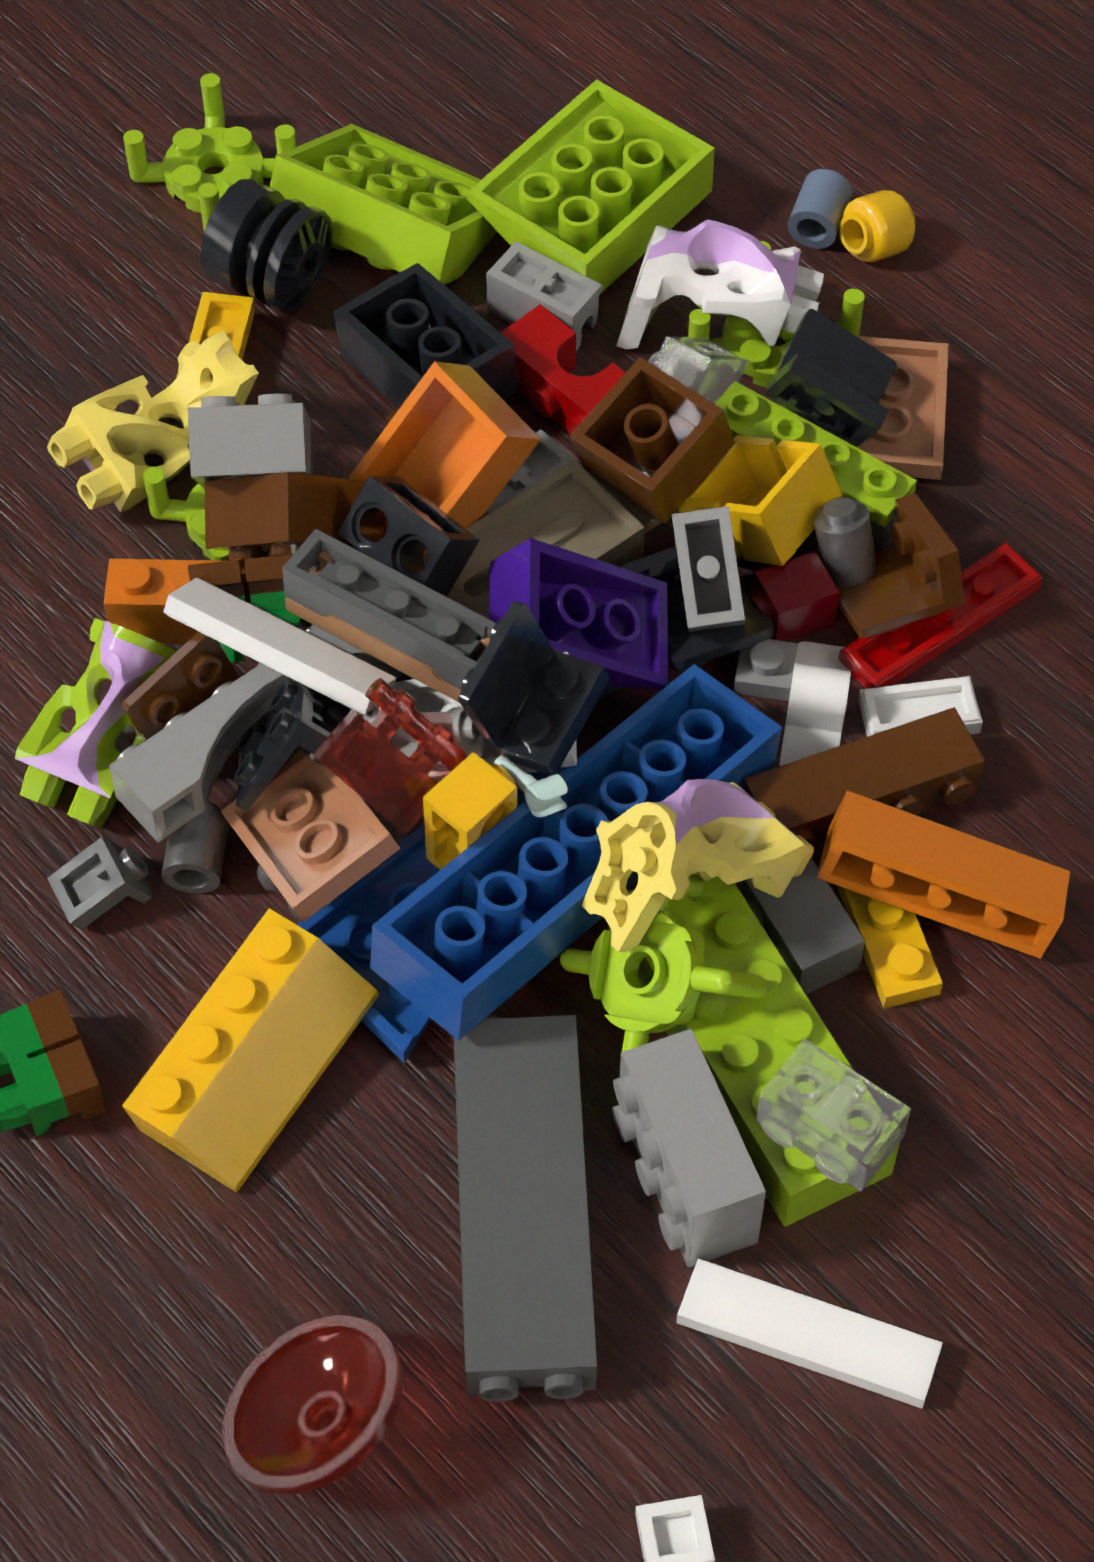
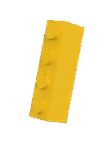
[122,908,379,1193]

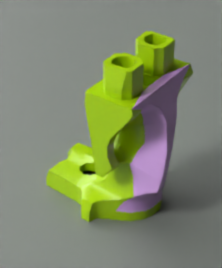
[15,618,177,828]

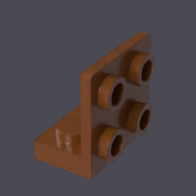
[836,493,965,638]
[121,631,240,745]

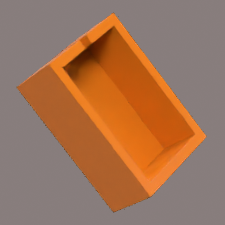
[348,361,541,555]

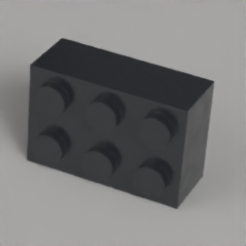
[334,262,518,408]

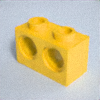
[423,752,517,870]

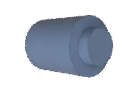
[787,169,853,249]

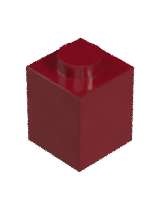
[749,551,840,642]

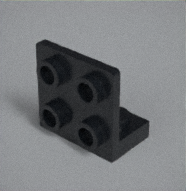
[764,309,897,447]
[458,600,610,776]
[234,680,363,812]

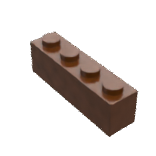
[743,707,985,850]

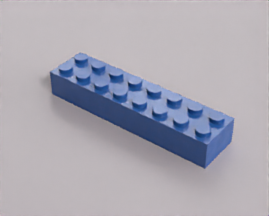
[370,664,782,1041]

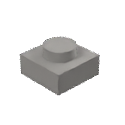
[734,639,798,701]

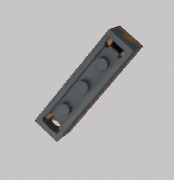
[282,529,496,702]

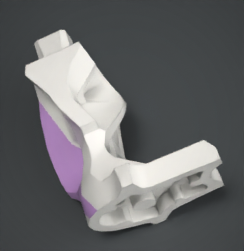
[616,220,824,349]

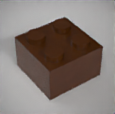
[569,357,735,524]
[204,472,364,561]

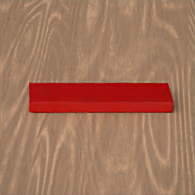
[838,542,1043,689]

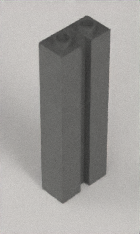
[454,1015,597,1402]

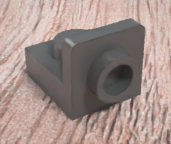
[47,837,154,930]

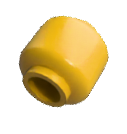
[839,190,916,262]

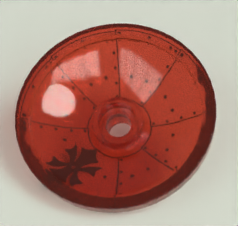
[222,1315,404,1495]

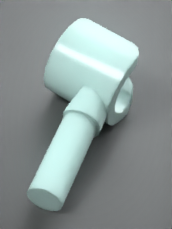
[494,755,568,817]

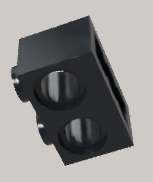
[338,476,480,597]

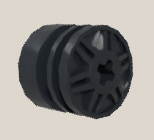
[200,179,333,313]

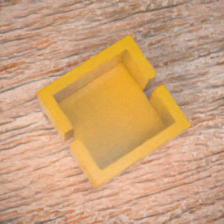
[678,435,843,566]

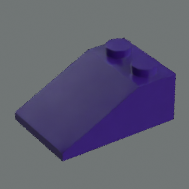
[489,538,668,690]

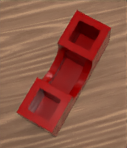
[500,304,626,435]

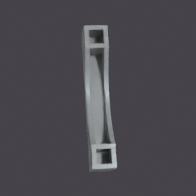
[109,624,405,843]

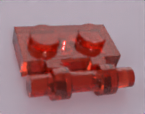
[313,678,468,835]

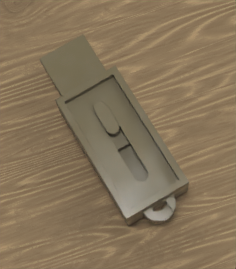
[423,459,679,619]

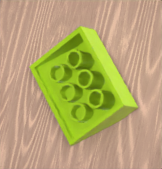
[467,79,715,295]
[270,124,497,285]

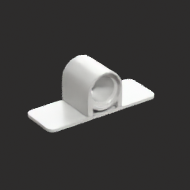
[779,641,851,766]

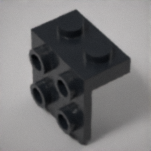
[622,546,774,670]

